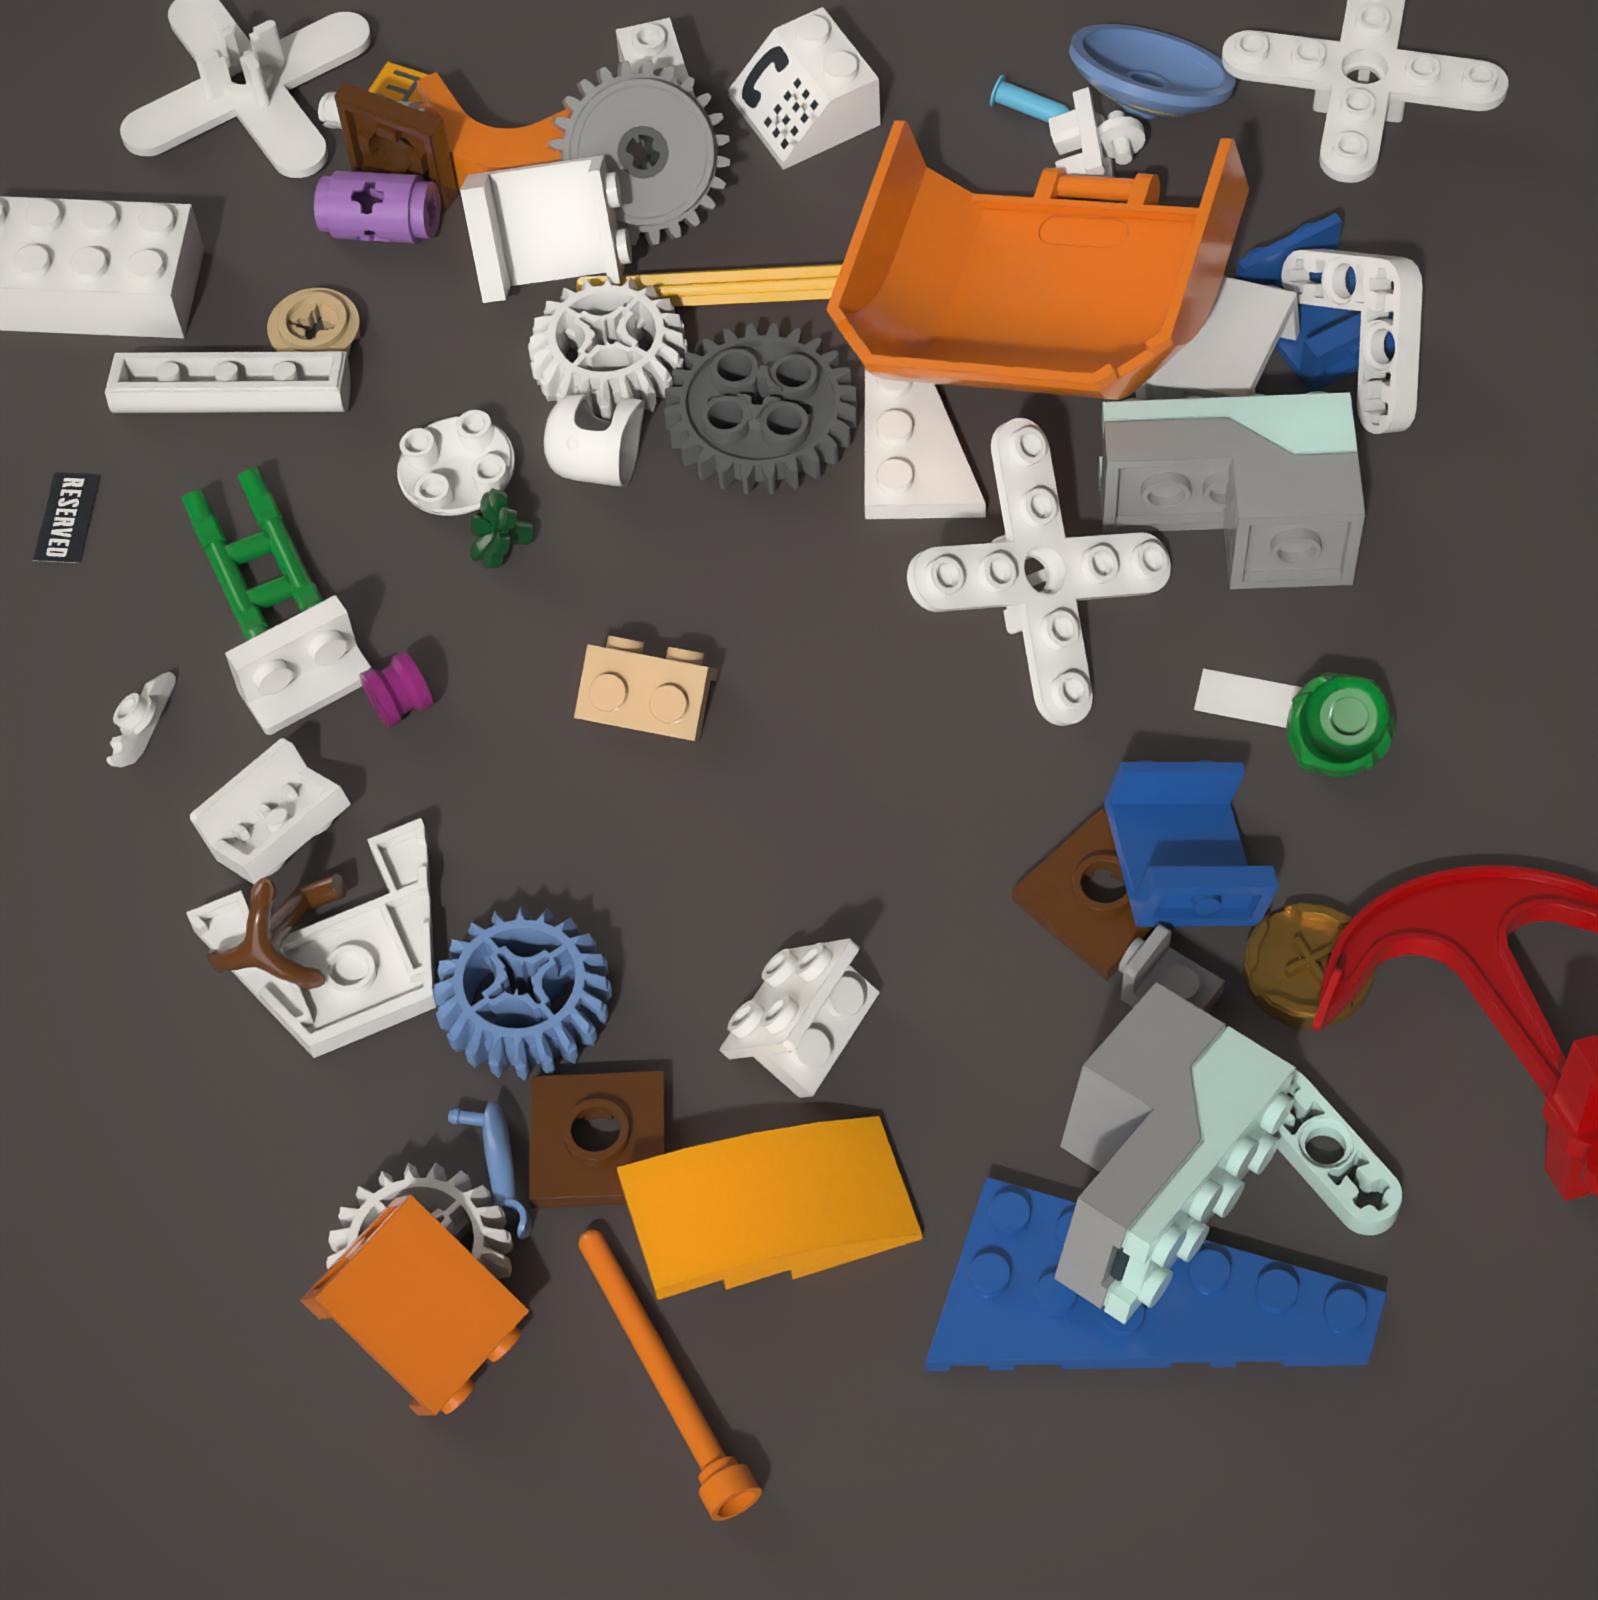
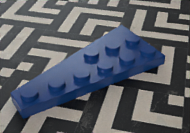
[925,1177,1387,1371]

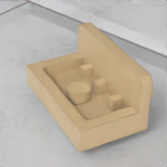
[574,636,719,741]

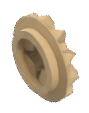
[267,288,360,356]

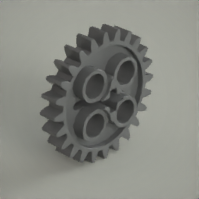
[664,323,857,495]

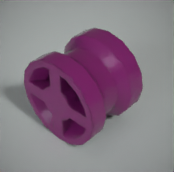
[359,651,433,729]

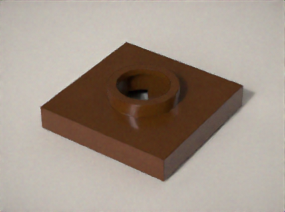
[334,82,458,209]
[1012,809,1156,981]
[529,1071,666,1209]

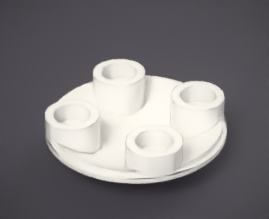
[397,410,515,516]

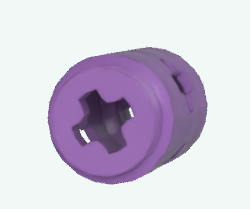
[314,171,441,244]

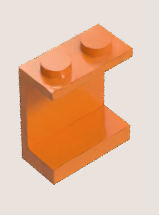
[300,1195,529,1416]

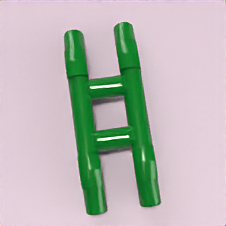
[181,467,324,642]

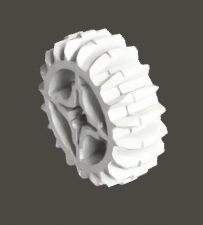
[528,276,688,421]
[326,1162,513,1279]

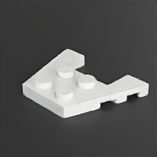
[186,818,436,1058]

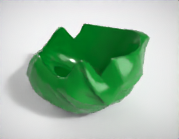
[1286,672,1396,778]

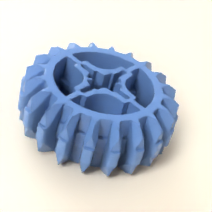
[433,906,612,1081]

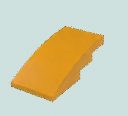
[617,1116,922,1300]

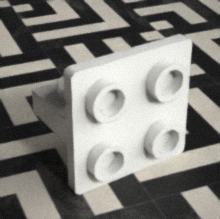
[720,938,880,1098]

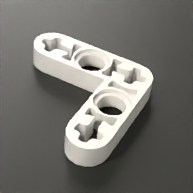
[1281,249,1423,434]

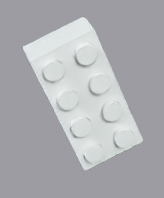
[0,196,205,338]

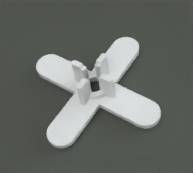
[120,0,371,178]
[1222,0,1509,183]
[907,418,1171,726]

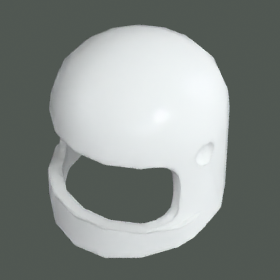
[544,395,645,487]

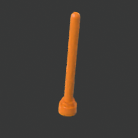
[579,1229,762,1521]

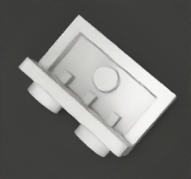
[190,738,351,884]

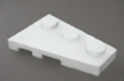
[865,368,986,519]

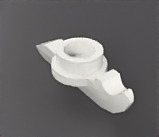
[107,671,176,768]

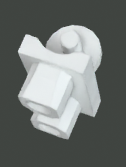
[1048,87,1146,202]

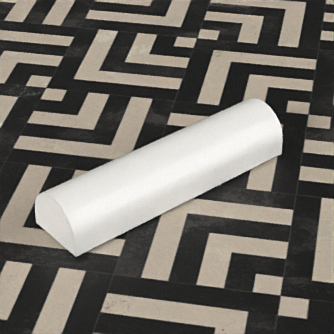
[105,351,350,413]

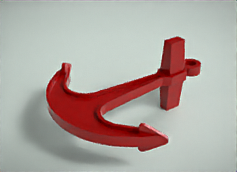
[1312,866,1598,1202]

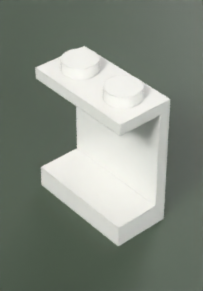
[460,155,632,303]
[1135,275,1300,400]

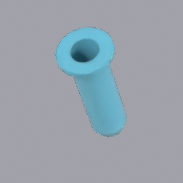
[990,74,1070,123]

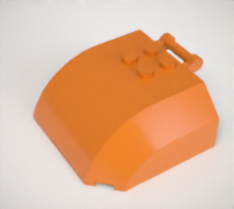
[826,120,1249,400]

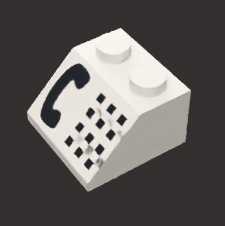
[728,7,880,170]

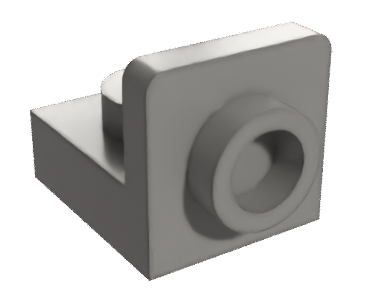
[1119,924,1225,1013]

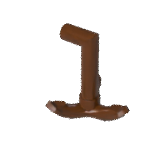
[207,874,347,990]

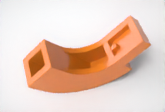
[417,72,570,191]

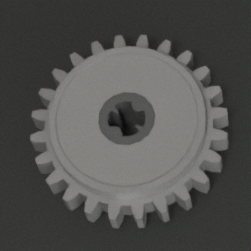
[547,60,730,246]

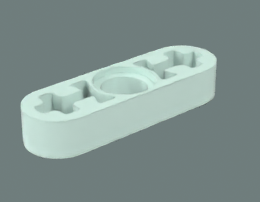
[1272,1070,1402,1235]

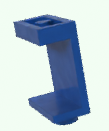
[1236,213,1395,392]
[1104,760,1279,927]

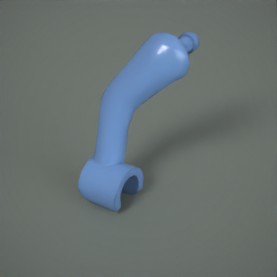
[448,1101,532,1240]

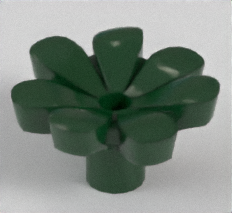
[470,488,534,569]

